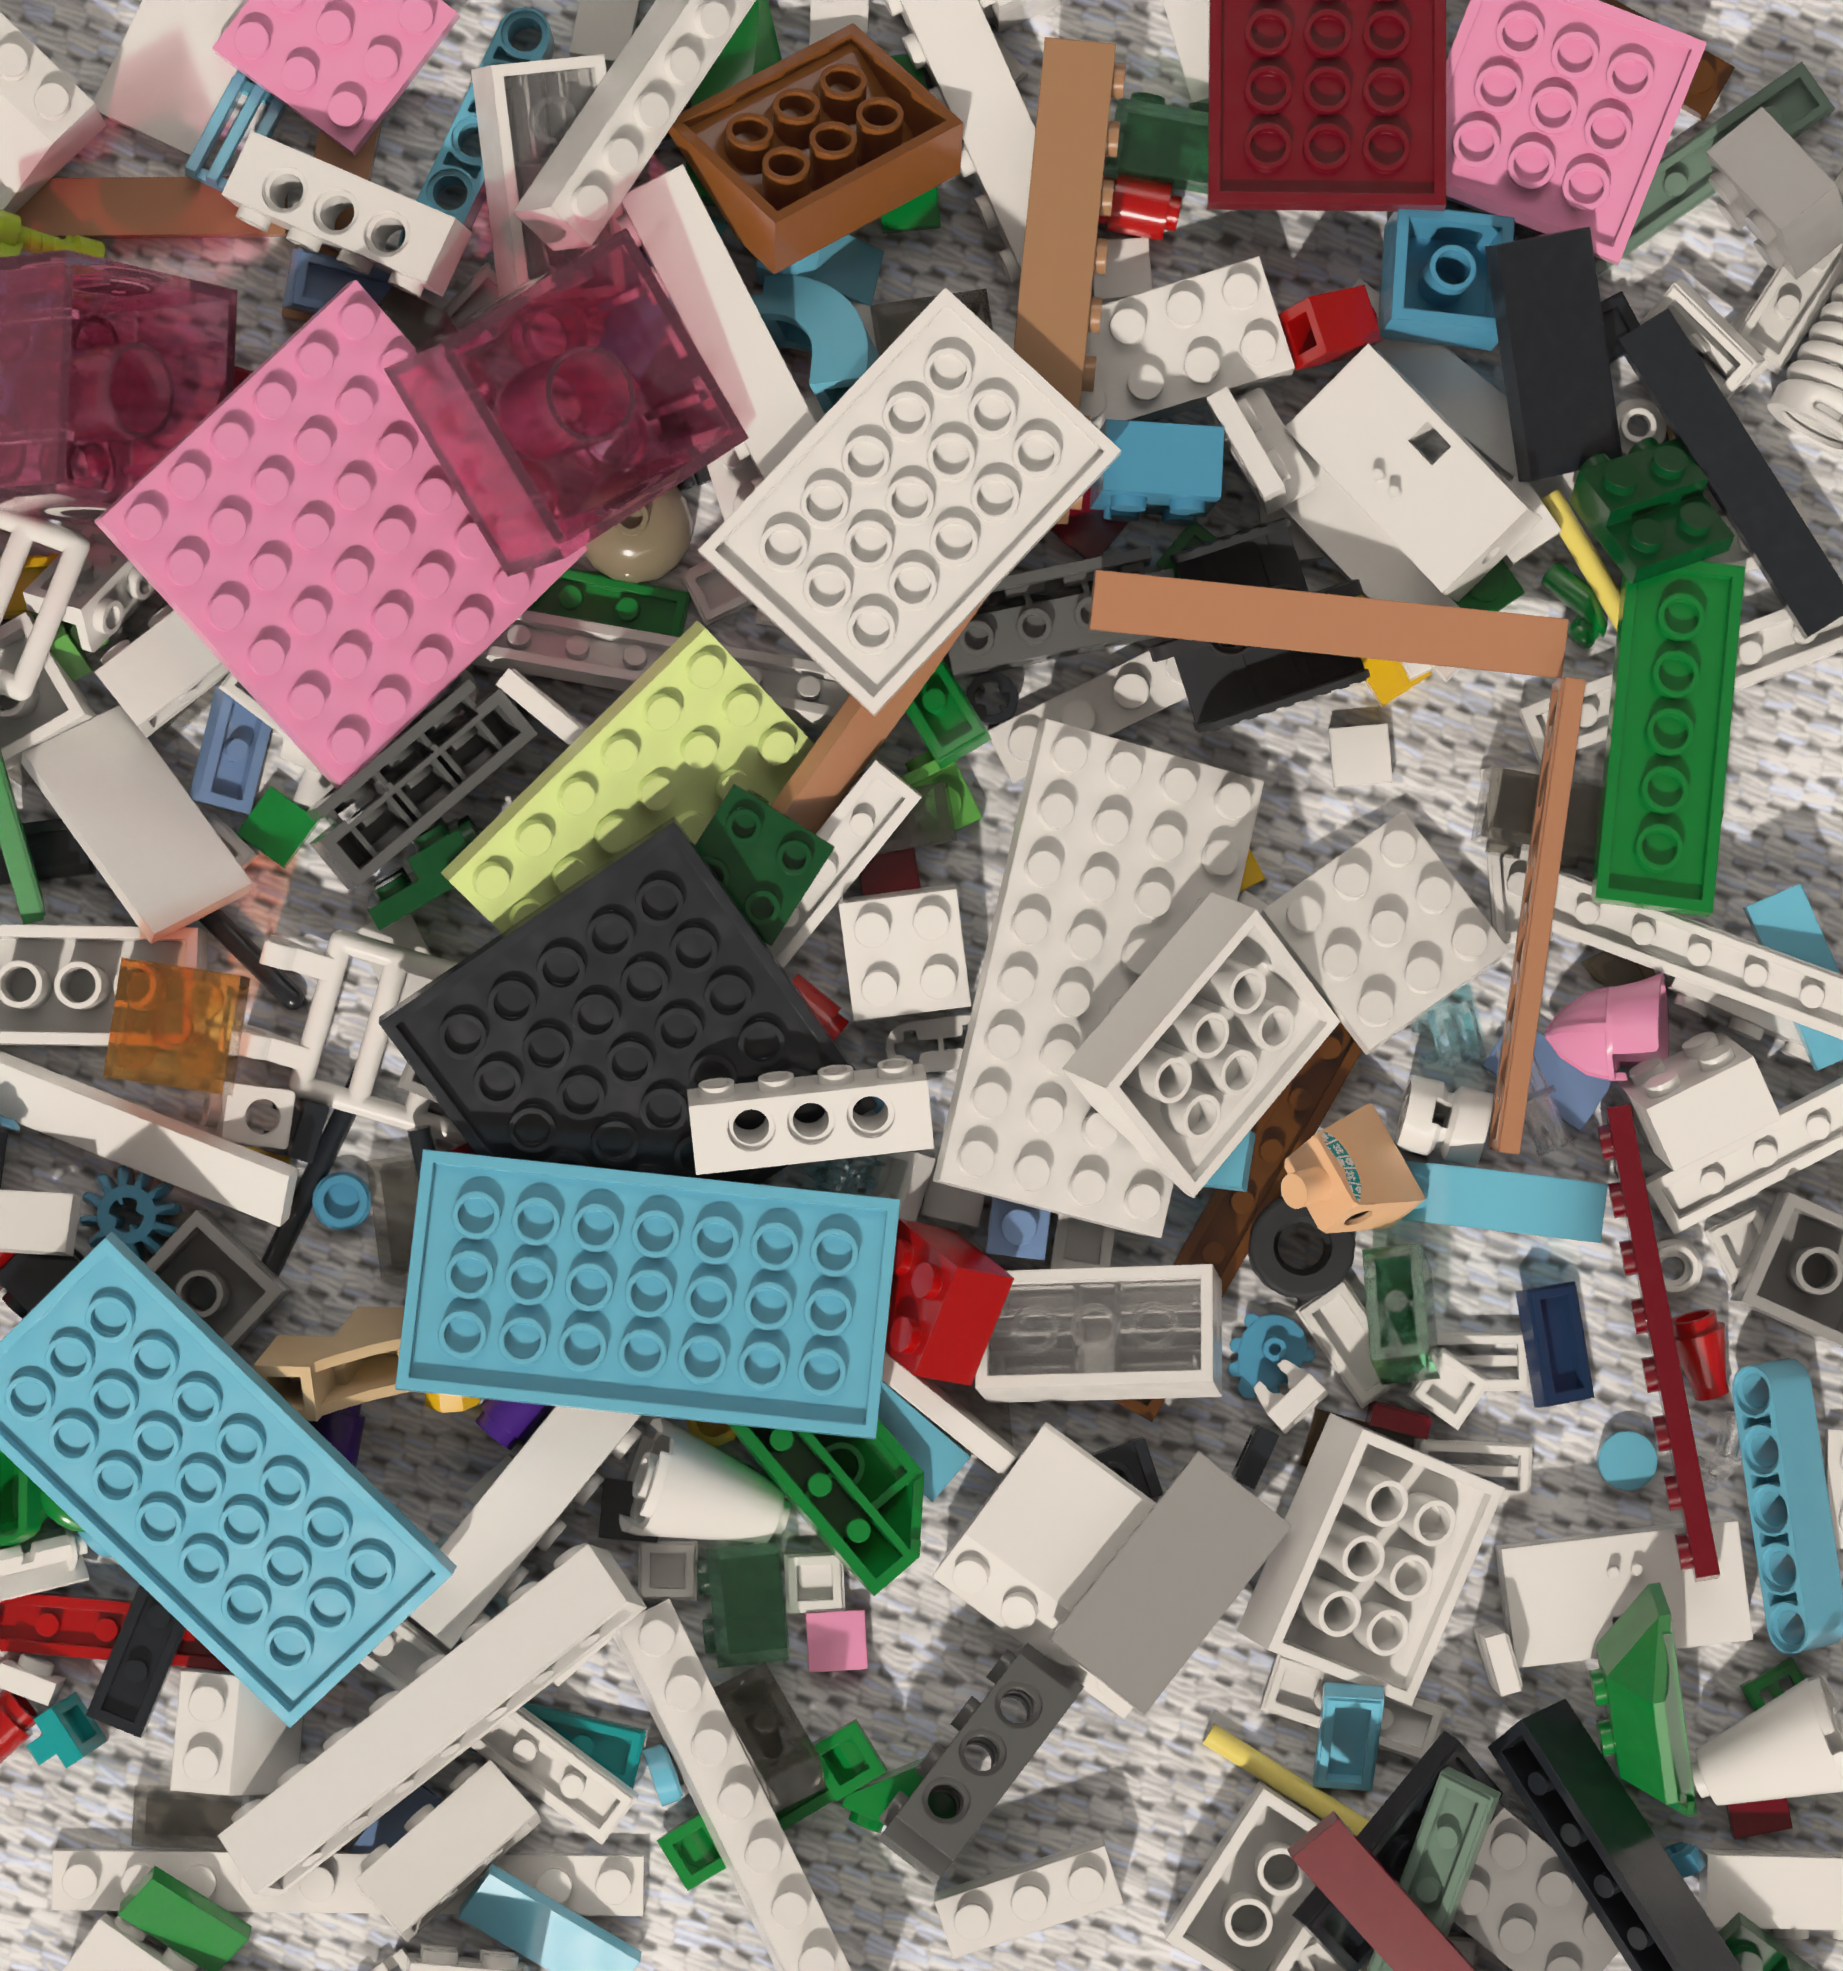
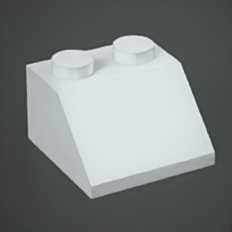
[170,1667,304,1796]

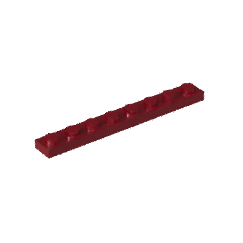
[1597,1104,1720,1582]

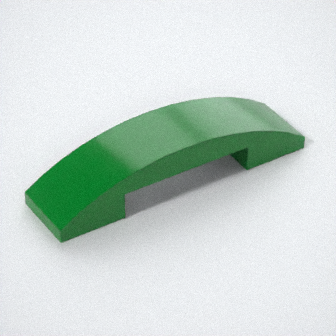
[657,1719,888,1891]

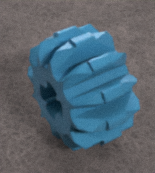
[80,1165,182,1261]

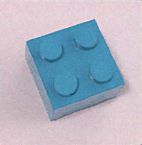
[1378,209,1515,351]
[1090,419,1224,526]

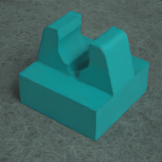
[26,1692,108,1769]

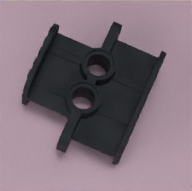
[1148,517,1370,733]

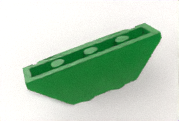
[728,1419,924,1596]
[1589,1582,1698,1816]

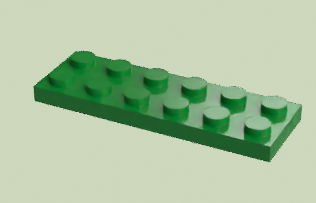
[1591,561,1745,917]

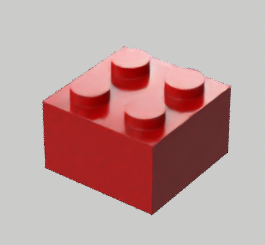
[885,1219,1014,1386]

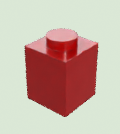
[1278,285,1383,371]

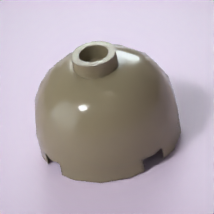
[576,466,693,583]

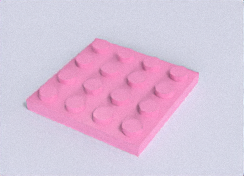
[1446,0,1707,266]

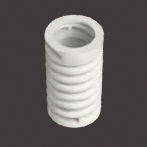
[1767,275,1843,456]

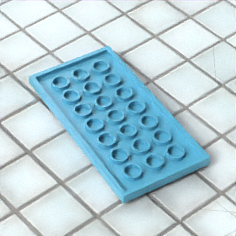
[395,1149,900,1439]
[0,1231,457,1728]

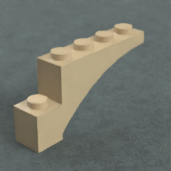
[253,1306,411,1421]

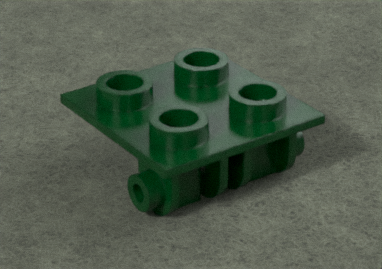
[695,784,835,946]

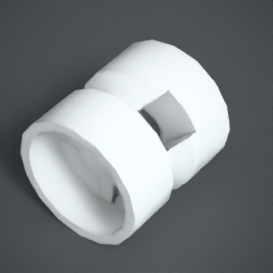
[1394,1075,1493,1167]

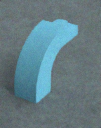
[751,274,880,414]
[1401,1161,1607,1243]

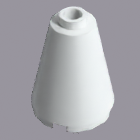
[619,1418,791,1543]
[1691,1674,1843,1806]

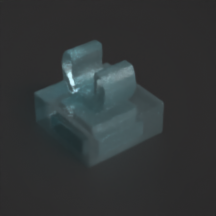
[1411,1000,1487,1068]

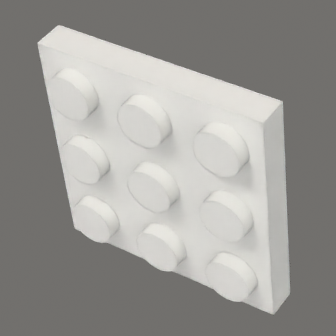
[1260,811,1510,1055]

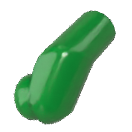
[1541,562,1608,649]

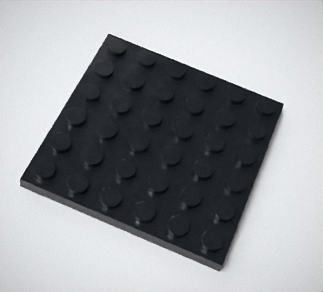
[379,816,878,1185]

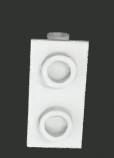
[0,1527,89,1602]

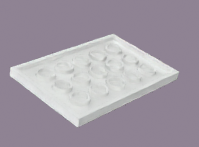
[698,287,1122,717]

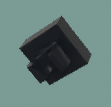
[263,1099,330,1164]

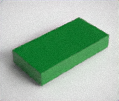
[118,1866,252,1971]

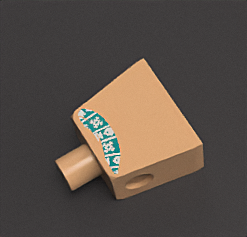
[1281,1103,1426,1234]

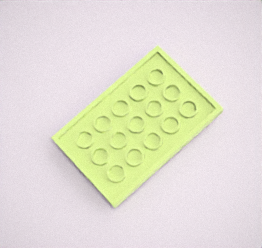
[441,621,814,933]

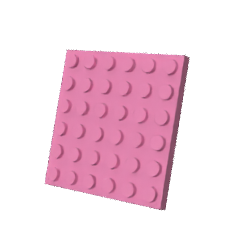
[94,280,587,789]

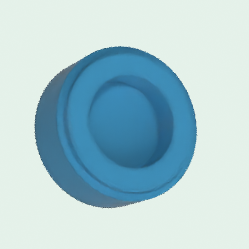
[312,1172,373,1231]

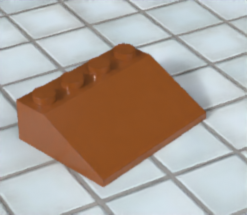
[668,23,963,274]

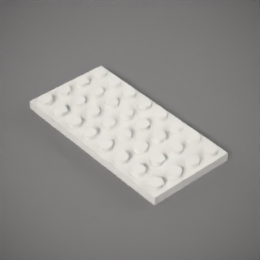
[933,719,1264,1239]

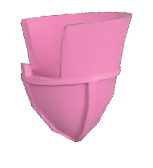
[1545,973,1669,1081]

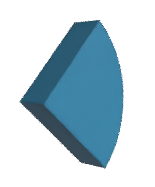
[1664,1842,1706,1878]

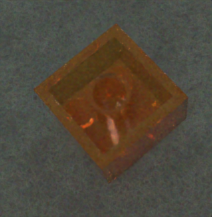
[103,958,250,1096]

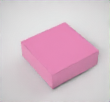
[806,1608,868,1673]

